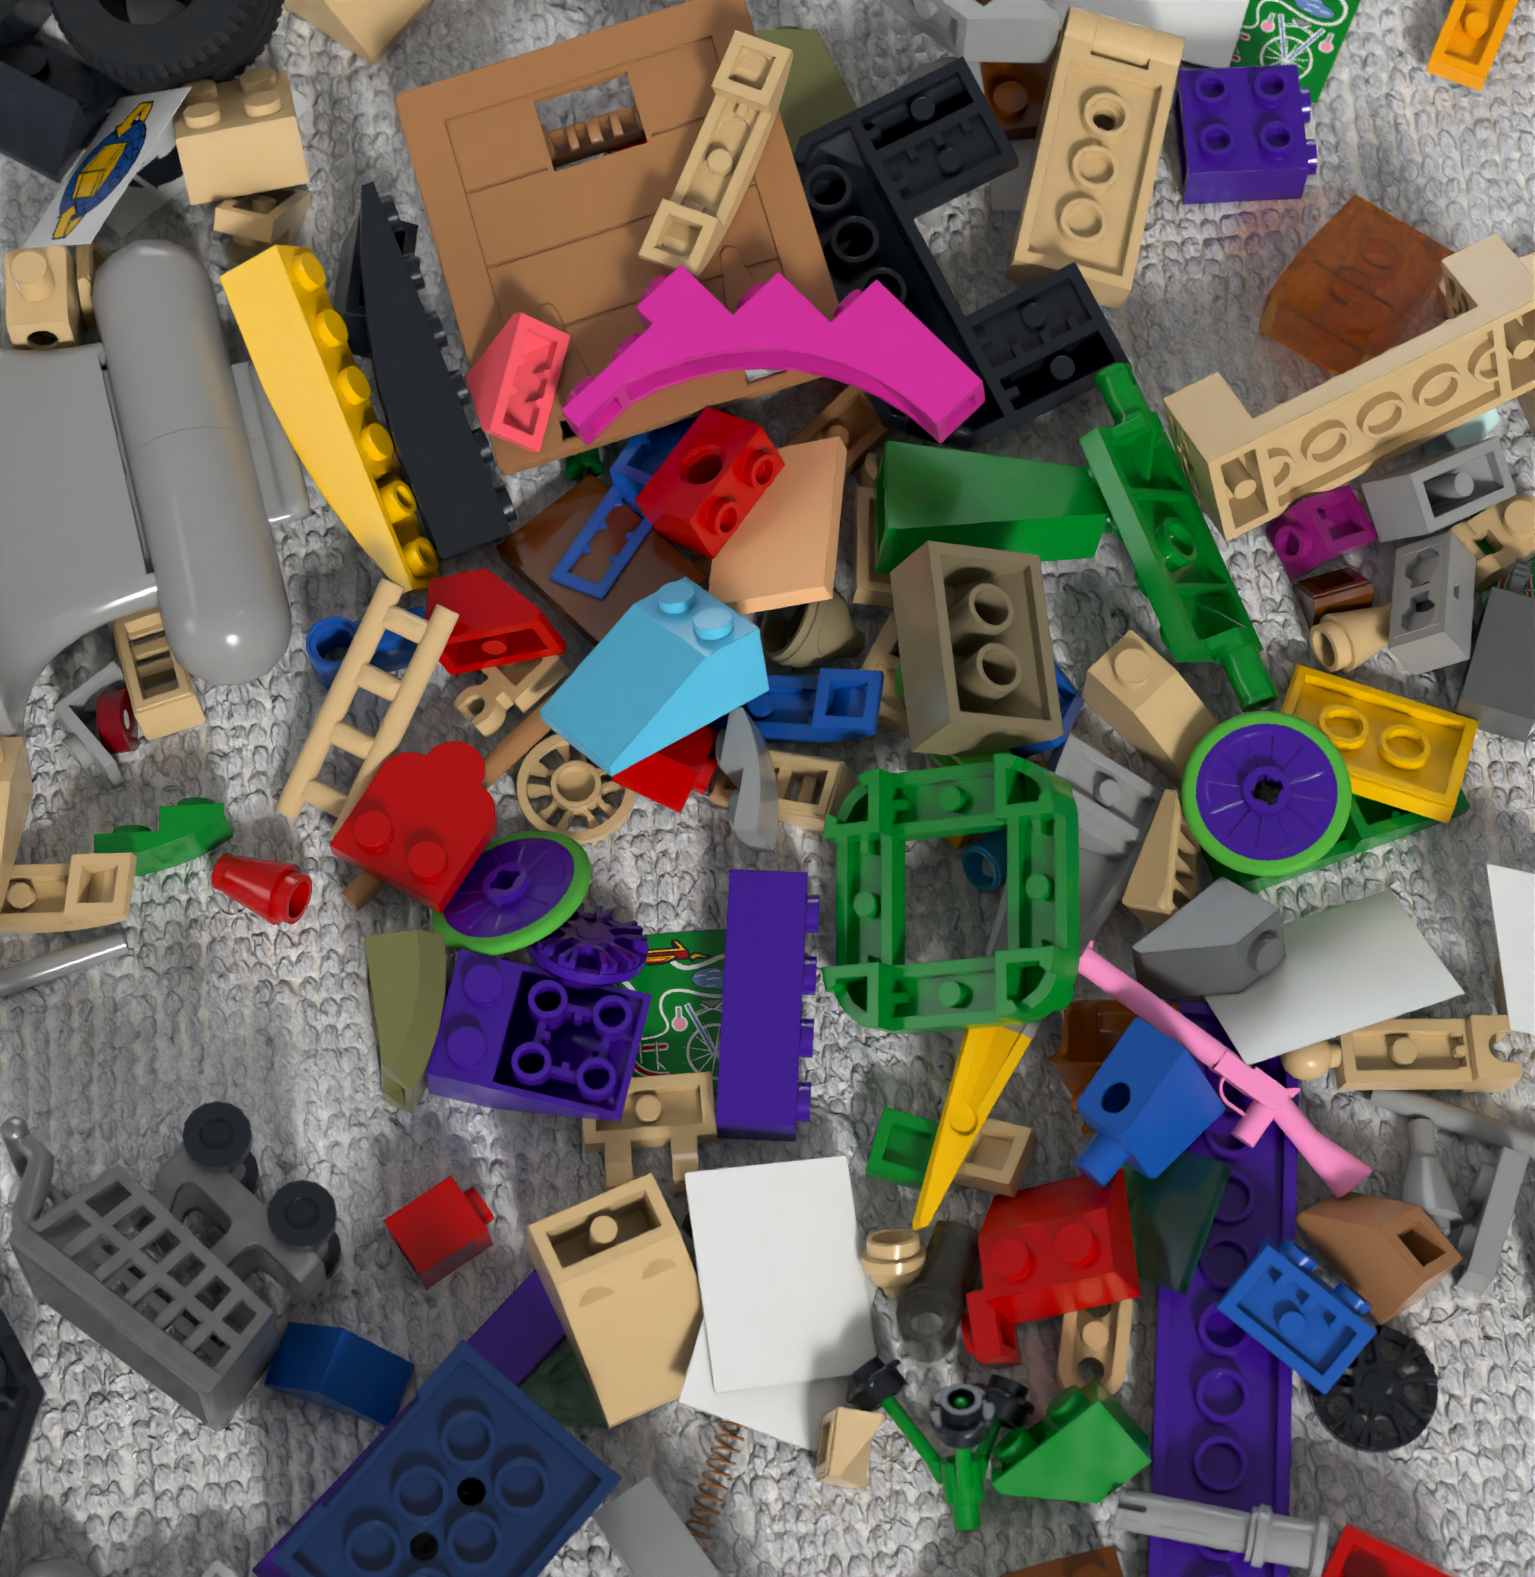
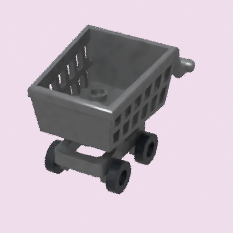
[0,1101,342,1432]

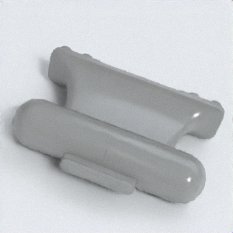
[0,239,310,738]

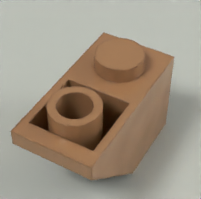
[1296,1191,1463,1325]

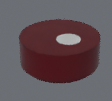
[96,689,138,754]

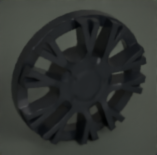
[1309,1324,1438,1453]

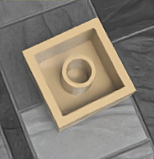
[172,68,310,205]

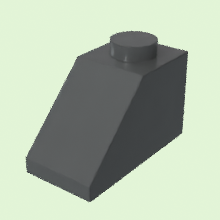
[1131,876,1286,999]

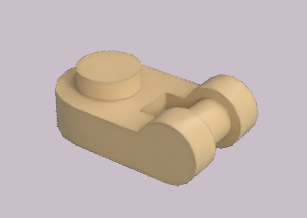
[1447,494,1535,593]

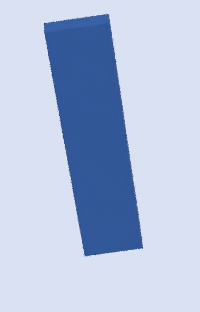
[549,407,727,601]

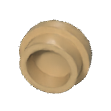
[860,1228,928,1301]

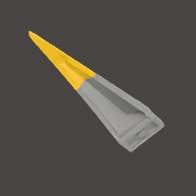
[912,733,1164,1231]

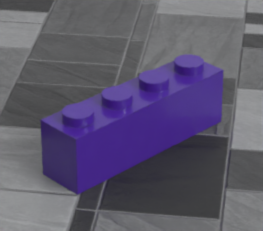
[716,869,820,1142]

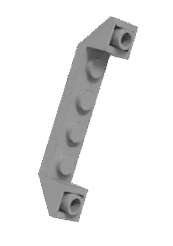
[881,0,1061,63]

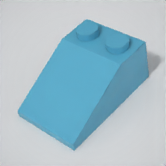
[539,576,770,777]

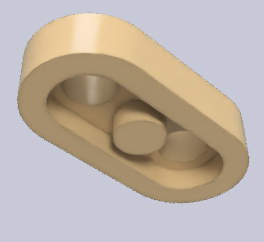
[1056,1298,1133,1397]

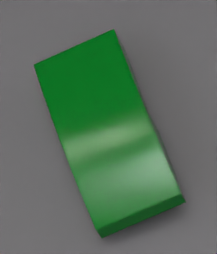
[94,797,233,876]

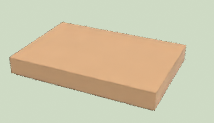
[708,436,847,615]

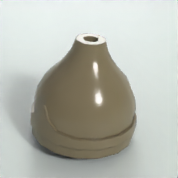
[760,588,865,669]

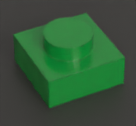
[865,1107,939,1191]

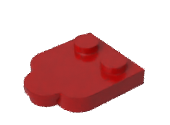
[329,741,498,914]

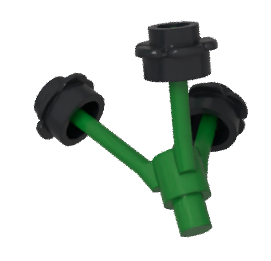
[846,1355,1035,1530]

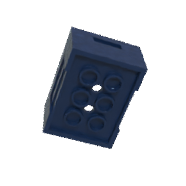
[271,1339,622,1577]

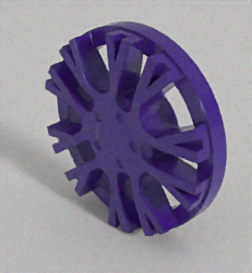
[526,903,649,985]

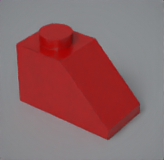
[425,568,566,675]

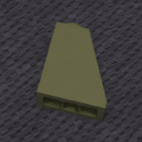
[758,26,858,156]

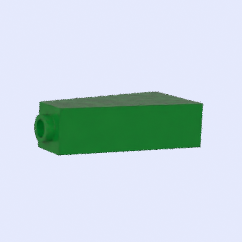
[874,440,1113,574]

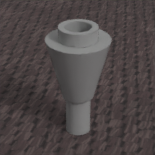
[1400,1119,1463,1239]

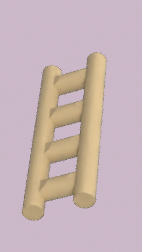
[274,578,460,838]

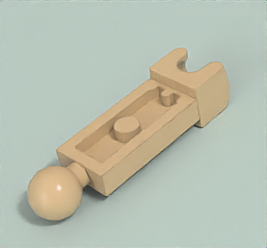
[1279,1015,1523,1093]

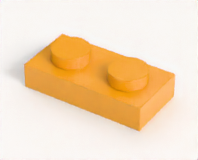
[1426,0,1519,91]

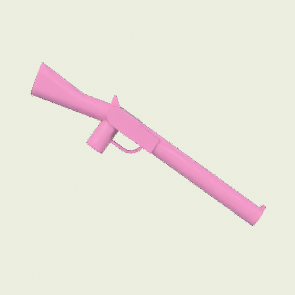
[1078,940,1373,1198]

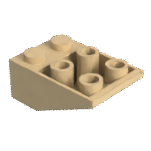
[526,1172,704,1429]

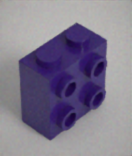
[1172,64,1317,204]

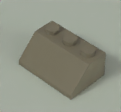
[890,540,1064,757]

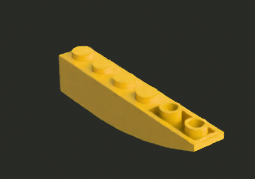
[219,245,440,594]

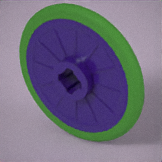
[1181,711,1352,876]
[431,831,591,955]

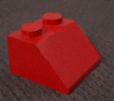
[978,1168,1141,1325]

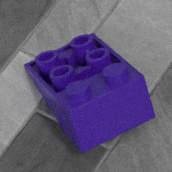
[426,949,652,1122]

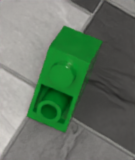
[991,1377,1152,1504]

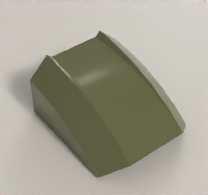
[364,929,446,1114]

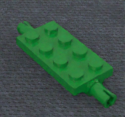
[1078,363,1280,712]

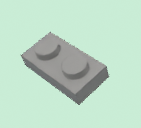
[1454,1147,1530,1294]

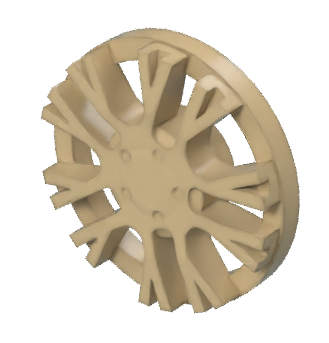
[516,734,636,846]

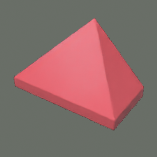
[465,312,571,453]

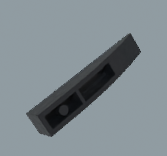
[360,181,517,564]

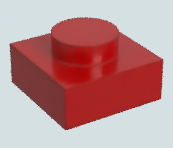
[961,1290,1022,1370]

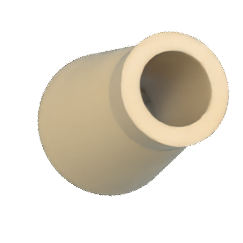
[1309,602,1392,673]

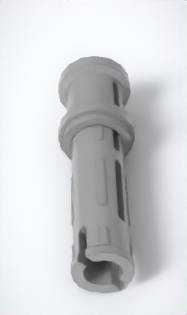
[1113,1486,1330,1577]

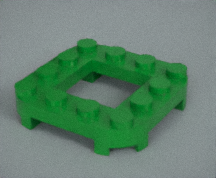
[822,753,1080,1034]

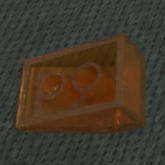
[1258,194,1455,376]

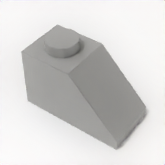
[1361,436,1517,543]

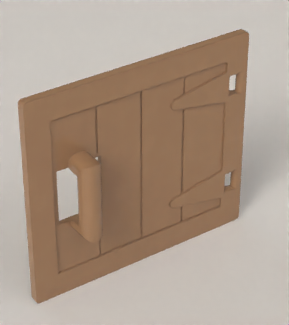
[395,0,839,475]

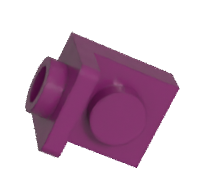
[1265,485,1378,580]

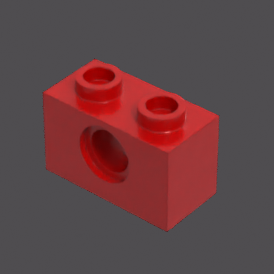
[634,406,785,559]

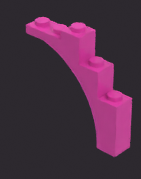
[561,265,985,446]

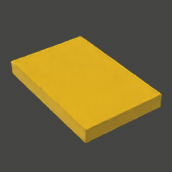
[1280,664,1479,824]

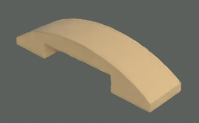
[638,30,794,279]
[0,853,137,934]

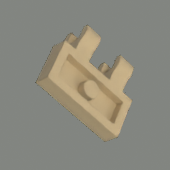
[583,1071,717,1194]

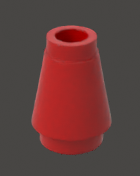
[211,853,312,925]

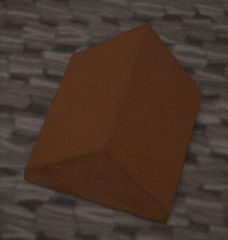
[1293,567,1374,630]

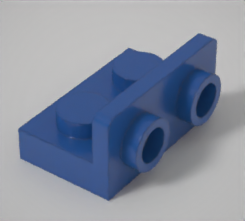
[1216,1236,1377,1395]

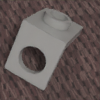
[52,661,128,789]

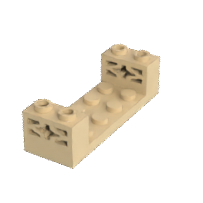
[1162,232,1535,542]

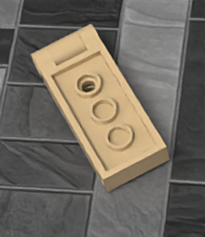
[1004,6,1185,310]

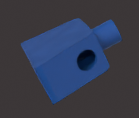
[1072,1016,1226,1188]

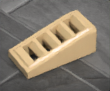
[110,607,206,740]
[709,748,855,833]
[1122,789,1201,932]

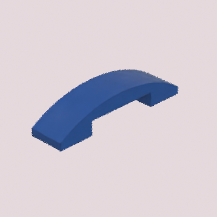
[706,668,885,743]

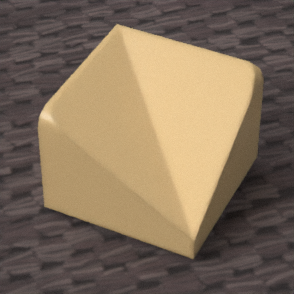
[814,1407,886,1489]

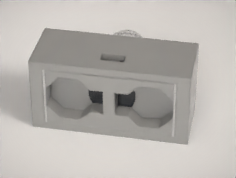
[1388,531,1477,676]

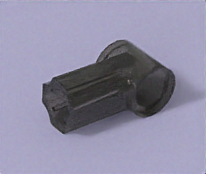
[896,1220,982,1363]

